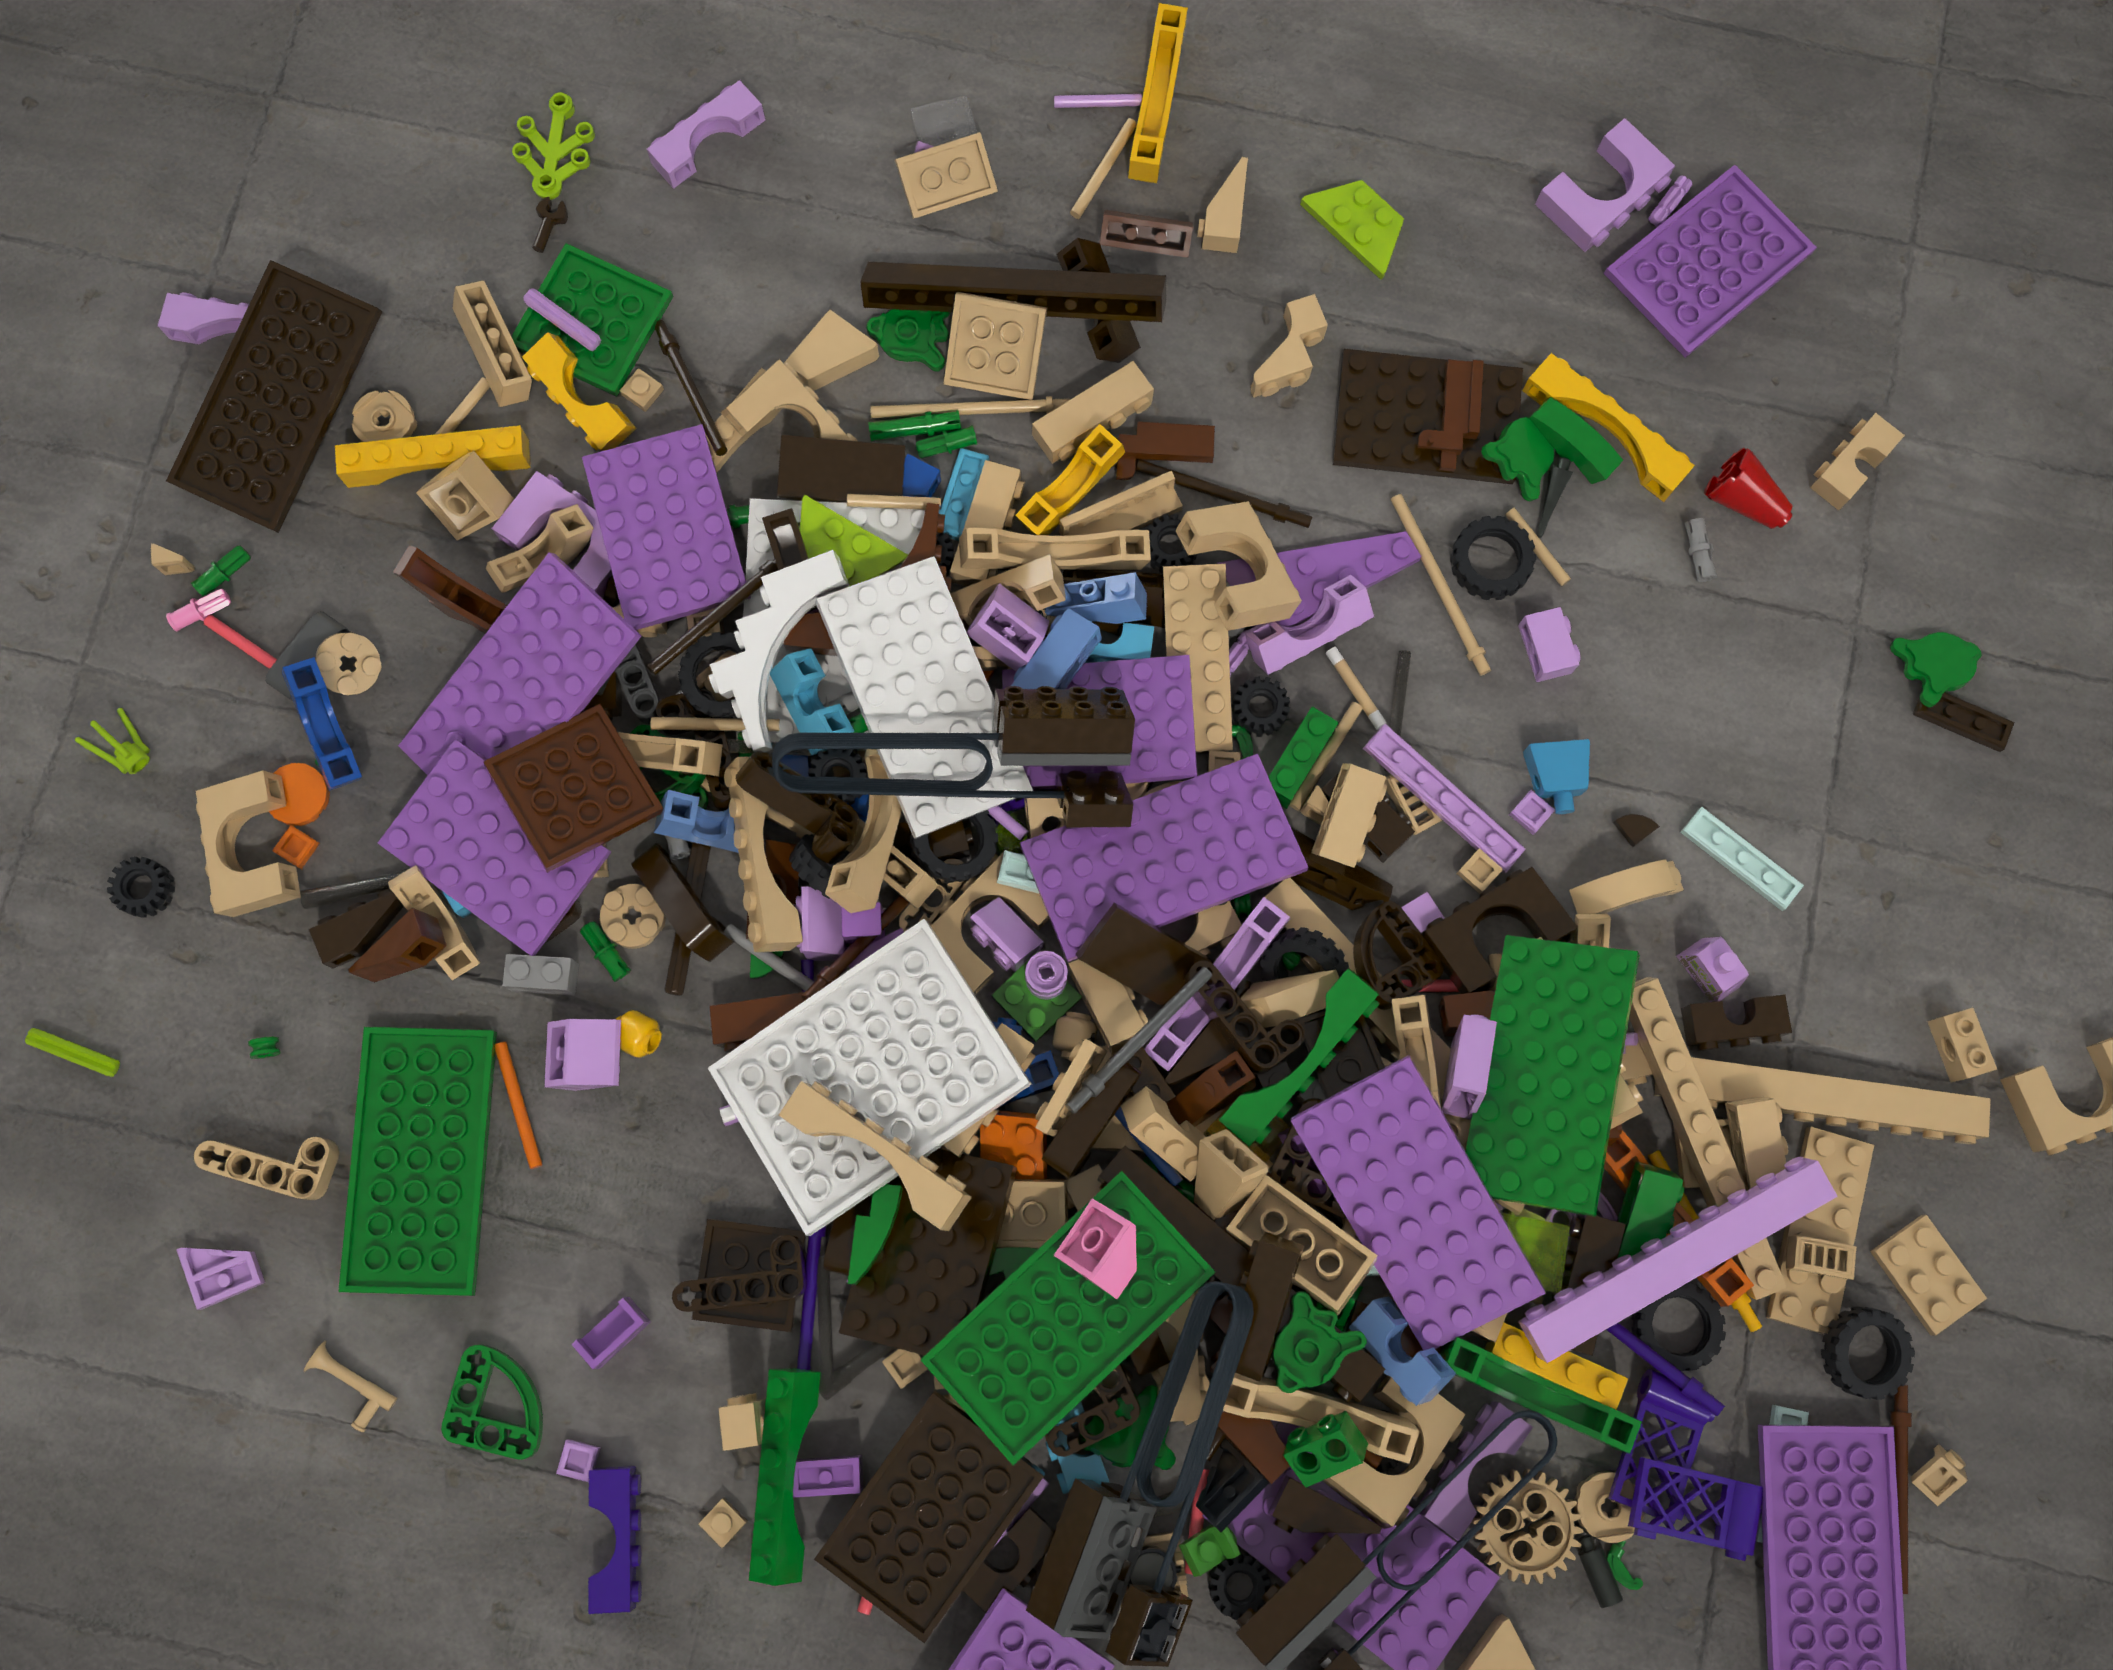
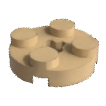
[352,390,417,442]
[315,632,382,695]
[600,884,666,949]
[1574,1471,1645,1543]

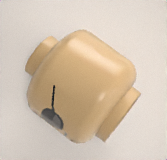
[1052,1012,1097,1060]

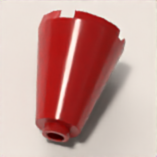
[1704,448,1793,529]

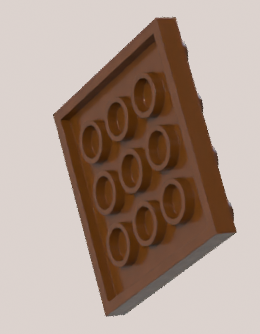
[483,704,663,873]

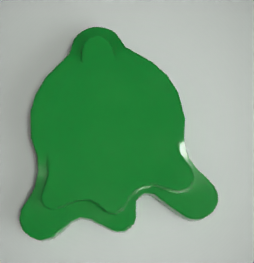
[866,309,951,372]
[1481,417,1554,501]
[1890,632,1982,707]
[1273,1291,1367,1393]
[1078,1385,1176,1470]

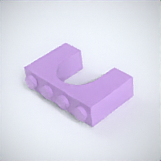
[1535,118,1675,252]
[492,471,613,598]

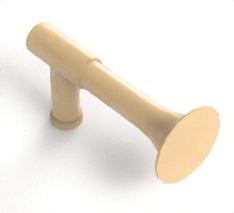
[304,1341,398,1432]

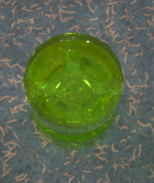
[995,820,1027,854]

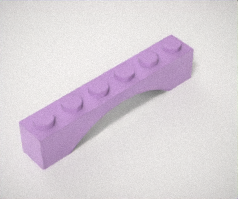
[158,292,249,344]
[1144,897,1291,1072]

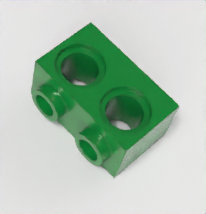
[1283,1411,1368,1488]

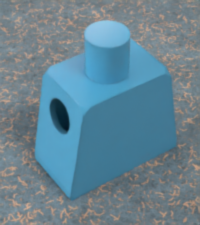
[1523,739,1590,814]

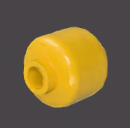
[616,1010,662,1058]

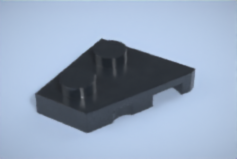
[1196,1438,1269,1532]

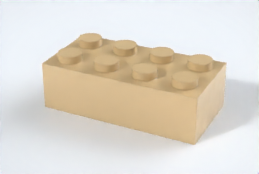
[1226,1175,1378,1316]

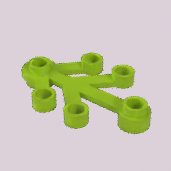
[512,92,595,200]

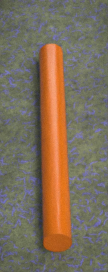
[495,1042,543,1169]

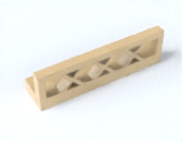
[1059,471,1183,536]

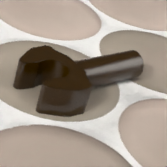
[532,197,568,253]

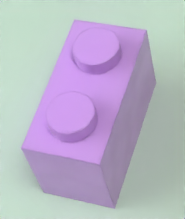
[1518,607,1580,682]

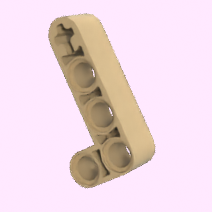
[194,1137,339,1200]

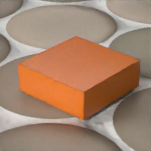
[272,825,320,870]

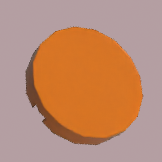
[269,763,330,826]

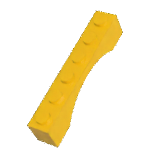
[1128,3,1188,183]
[1522,353,1695,502]
[335,425,531,488]

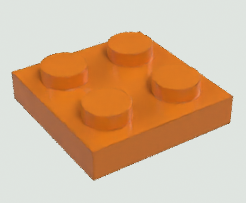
[980,1110,1047,1179]

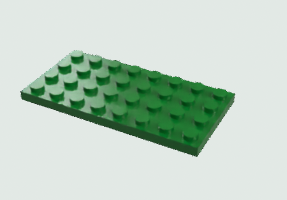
[1465,935,1640,1217]
[338,1027,497,1296]
[921,1171,1216,1466]

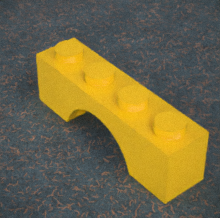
[522,332,637,451]
[1015,424,1125,536]
[1484,1322,1628,1410]

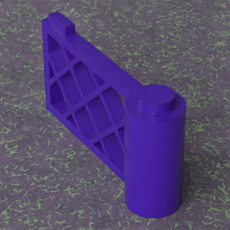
[1608,1369,1716,1525]
[1628,1457,1763,1561]

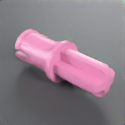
[166,589,231,632]

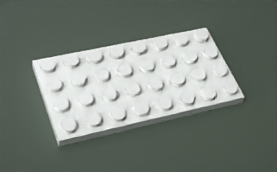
[815,556,1033,839]

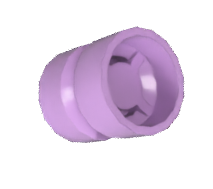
[1025,951,1068,1000]

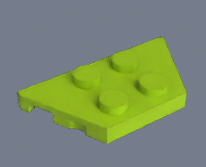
[1300,180,1404,280]
[800,495,908,588]

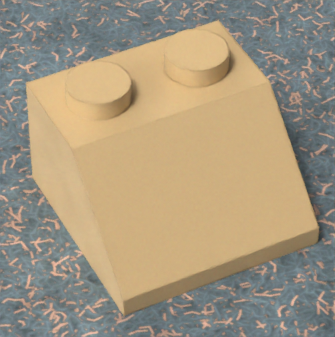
[416,451,514,541]

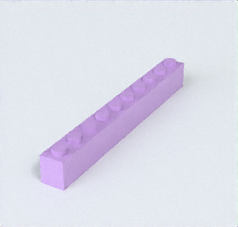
[1518,1157,1838,1363]

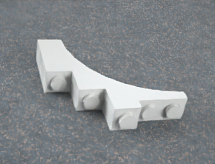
[709,550,849,752]

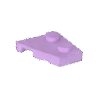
[177,1248,265,1310]

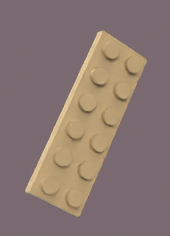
[1163,564,1233,753]
[1766,1127,1874,1335]

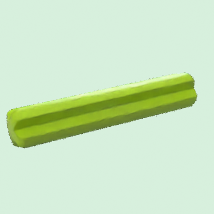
[25,1028,120,1077]

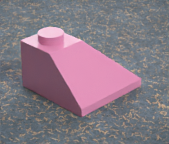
[1054,1198,1137,1299]

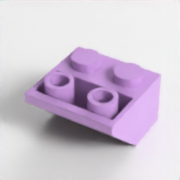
[966,583,1049,671]
[796,886,847,961]
[970,897,1044,972]
[545,1019,621,1091]

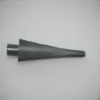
[1536,458,1574,538]

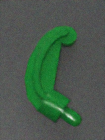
[1232,725,1253,760]
[1607,1540,1643,1590]

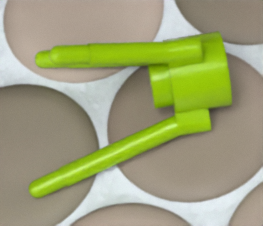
[75,708,150,774]

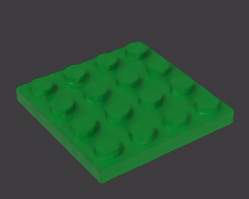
[511,243,673,397]

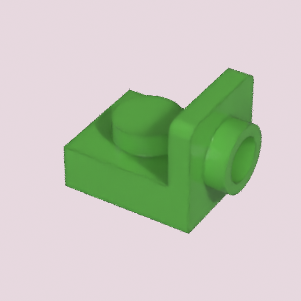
[1179,1525,1240,1577]

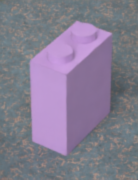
[1441,1014,1497,1120]

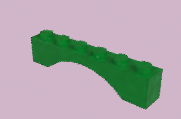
[1219,968,1380,1146]
[1439,1337,1642,1454]
[749,1368,821,1586]

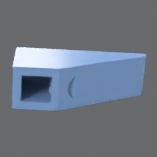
[1045,572,1147,624]

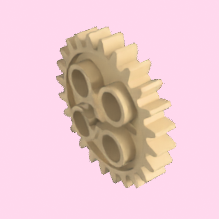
[1471,1469,1583,1585]

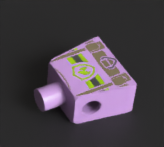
[1676,937,1749,1002]

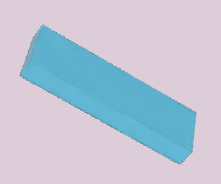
[939,448,990,541]

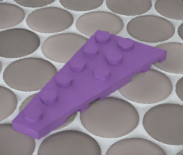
[1217,531,1422,628]

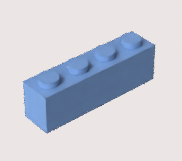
[1011,608,1102,689]

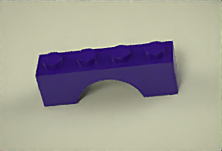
[588,1466,642,1614]

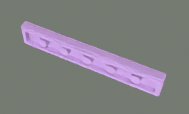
[1363,724,1525,873]

